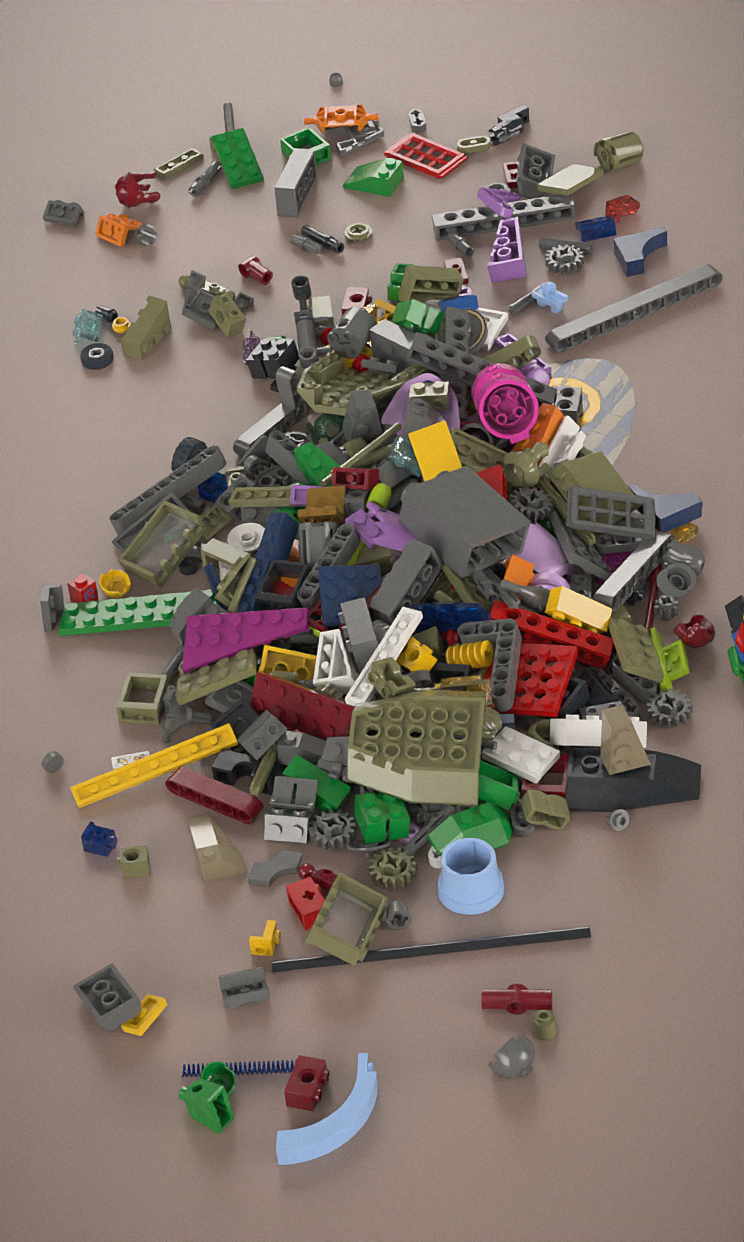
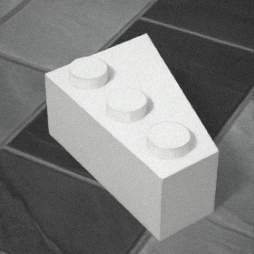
[313,629,358,694]

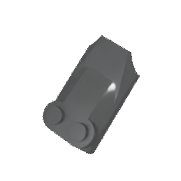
[516,143,555,199]
[73,963,142,1031]

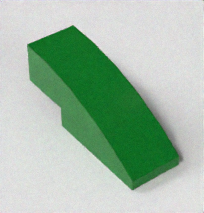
[387,263,414,301]

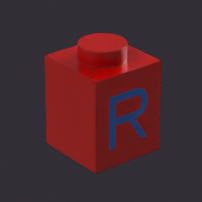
[67,573,99,603]

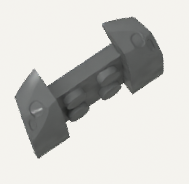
[170,587,229,665]

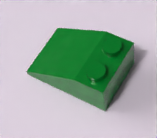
[343,158,404,197]

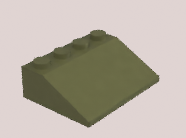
[546,451,641,536]

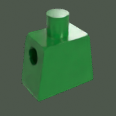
[178,1079,235,1134]

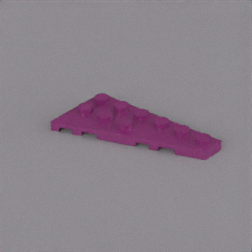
[182,608,309,674]

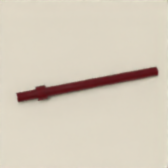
[644,562,662,637]

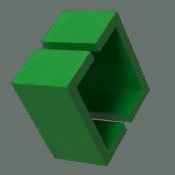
[391,299,444,336]
[354,792,410,844]

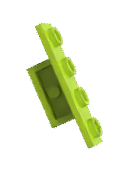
[650,627,690,692]

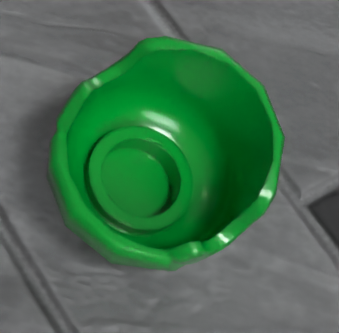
[200,1061,236,1097]

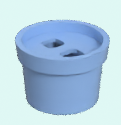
[438,838,505,915]

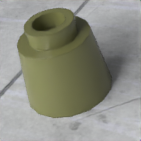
[532,1010,558,1041]

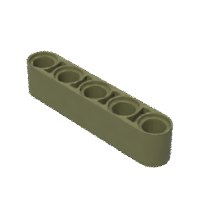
[466,335,541,395]

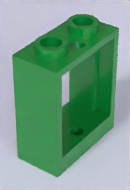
[280,127,331,165]
[478,760,520,810]

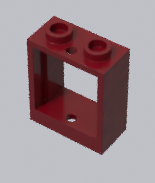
[522,754,569,799]

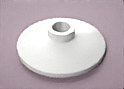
[228,523,265,553]

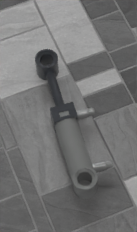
[291,275,332,368]

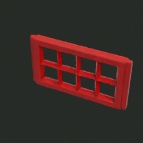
[384,133,468,179]

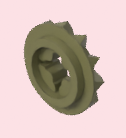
[344,223,372,243]

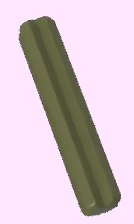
[249,745,278,796]

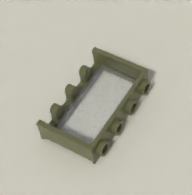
[118,500,207,589]
[304,872,388,968]

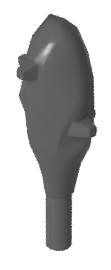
[500,579,550,612]

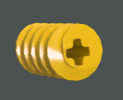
[446,640,494,669]

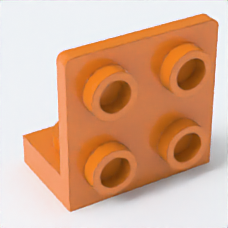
[95,213,143,247]

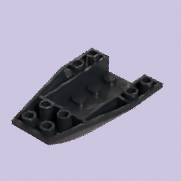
[566,745,701,812]

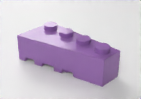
[487,217,527,283]

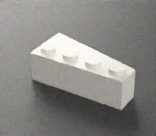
[550,715,647,748]

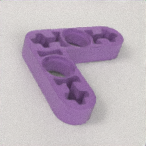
[477,187,521,218]

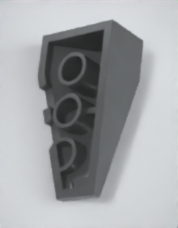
[277,731,347,767]

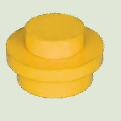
[112,317,130,333]

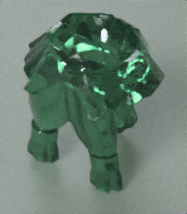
[306,413,345,441]

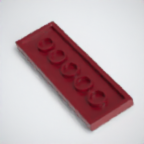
[250,671,356,741]

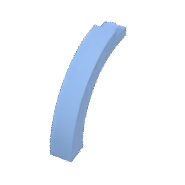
[276,1053,378,1165]

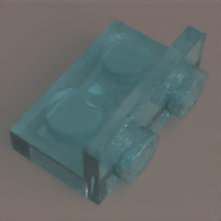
[72,308,103,344]

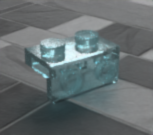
[388,436,422,476]

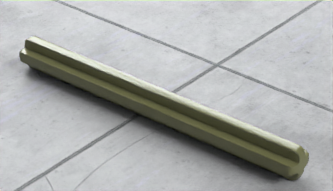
[537,475,596,546]

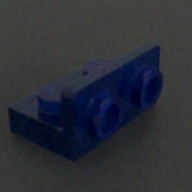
[575,215,617,242]

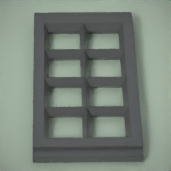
[566,486,655,539]

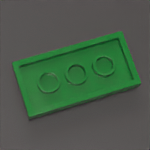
[211,128,264,189]

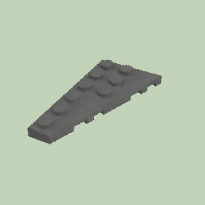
[549,505,612,581]

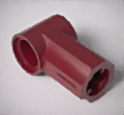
[238,256,273,285]

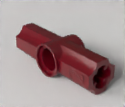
[481,984,552,1015]

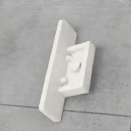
[538,416,586,483]

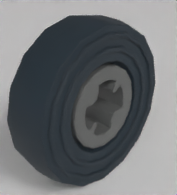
[80,343,113,370]

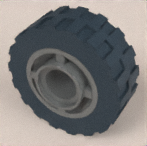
[171,437,208,471]

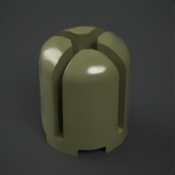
[593,131,644,173]

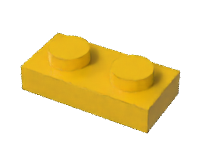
[121,994,168,1036]

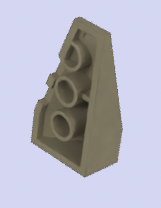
[187,813,247,882]

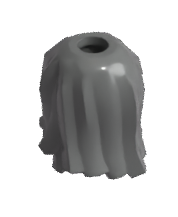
[662,539,705,576]

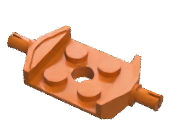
[304,105,379,133]

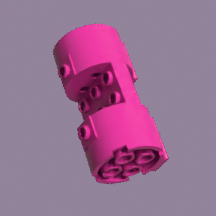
[472,363,539,444]

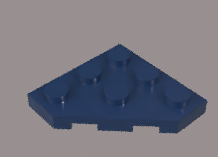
[317,565,382,626]

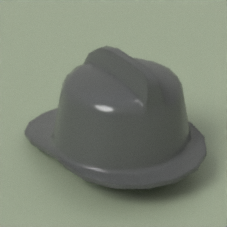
[656,563,697,598]

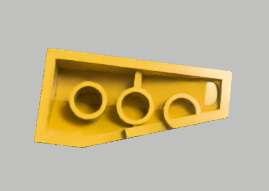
[259,645,317,684]

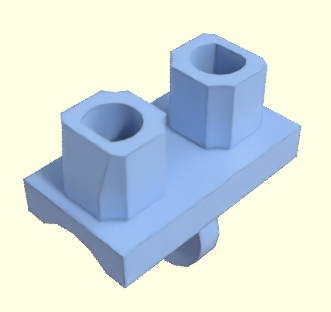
[531,282,568,314]

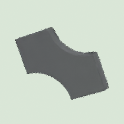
[248,849,303,887]

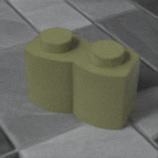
[521,790,571,830]

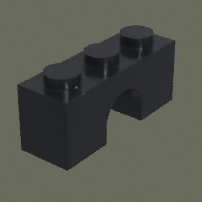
[211,749,282,795]

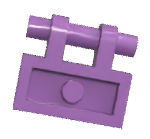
[345,501,385,550]

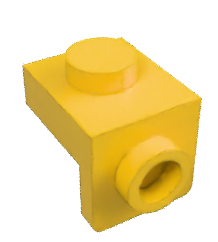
[249,920,281,956]

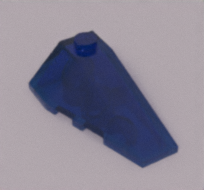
[398,602,491,633]

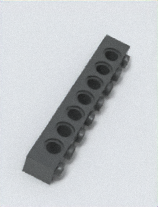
[432,194,575,241]
[440,306,471,421]
[406,332,557,408]

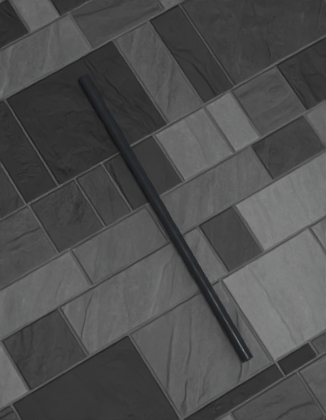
[271,926,591,973]

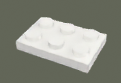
[482,726,560,784]

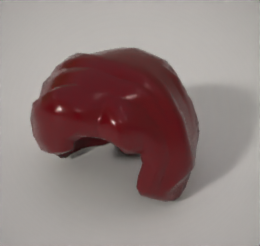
[673,614,715,648]

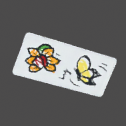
[111,751,149,769]

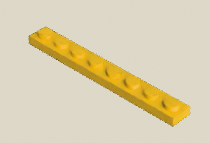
[70,724,238,808]

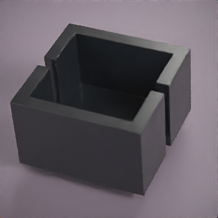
[246,338,299,379]

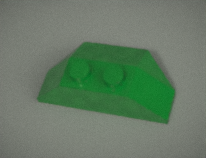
[428,802,513,855]

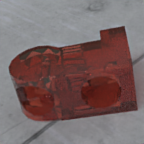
[605,195,640,224]

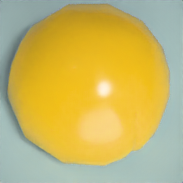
[99,569,131,599]

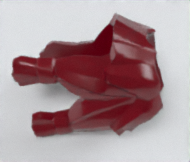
[115,171,161,208]

